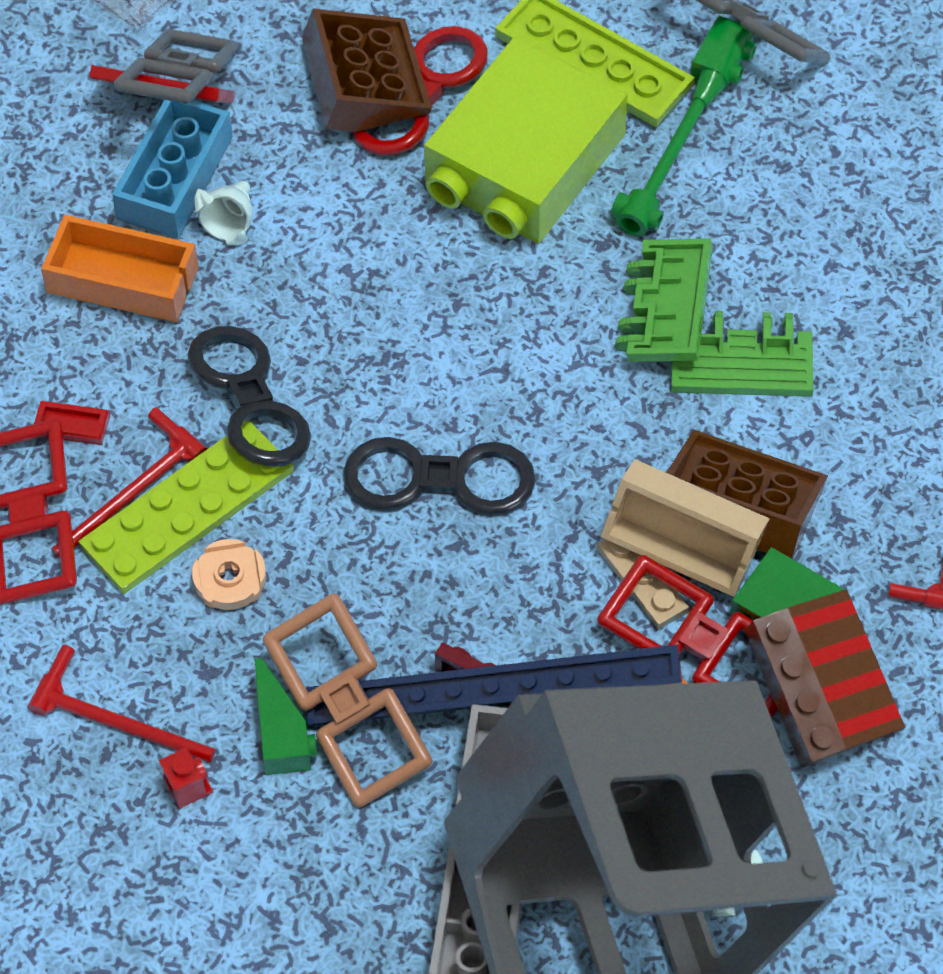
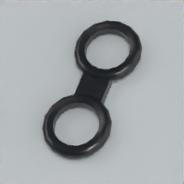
[187,326,311,467]
[343,437,536,517]

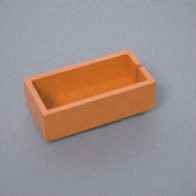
[41,214,199,323]

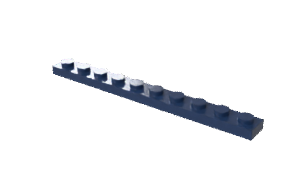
[305,645,683,726]

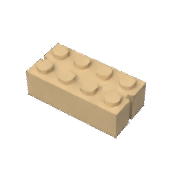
[600,459,769,597]

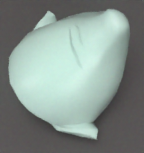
[194,181,253,246]

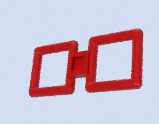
[0,419,77,605]
[597,555,777,719]

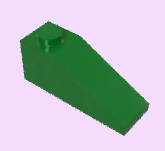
[254,658,317,775]

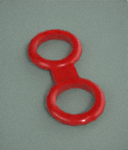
[351,26,488,156]

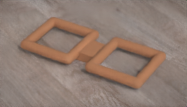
[263,593,432,808]

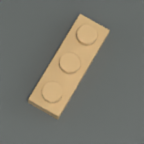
[597,539,689,630]

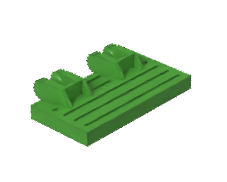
[615,238,713,362]
[671,311,813,397]

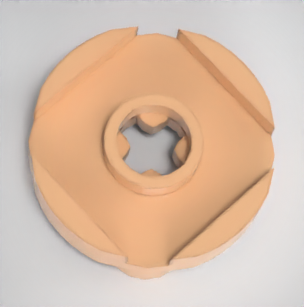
[192,539,266,610]

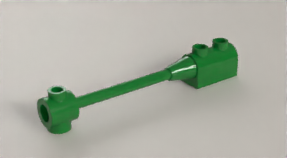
[610,15,757,237]

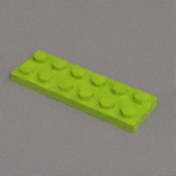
[495,0,695,128]
[78,420,294,595]

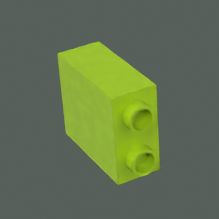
[424,37,627,244]

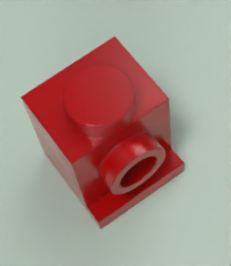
[158,747,213,809]

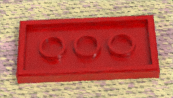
[89,65,235,104]

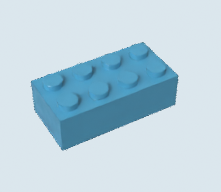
[112,100,233,238]

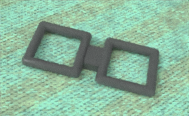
[696,0,831,64]
[114,29,239,104]

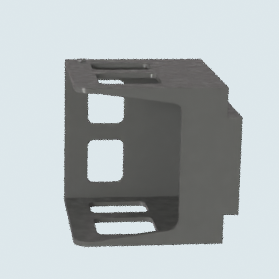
[444,680,838,974]

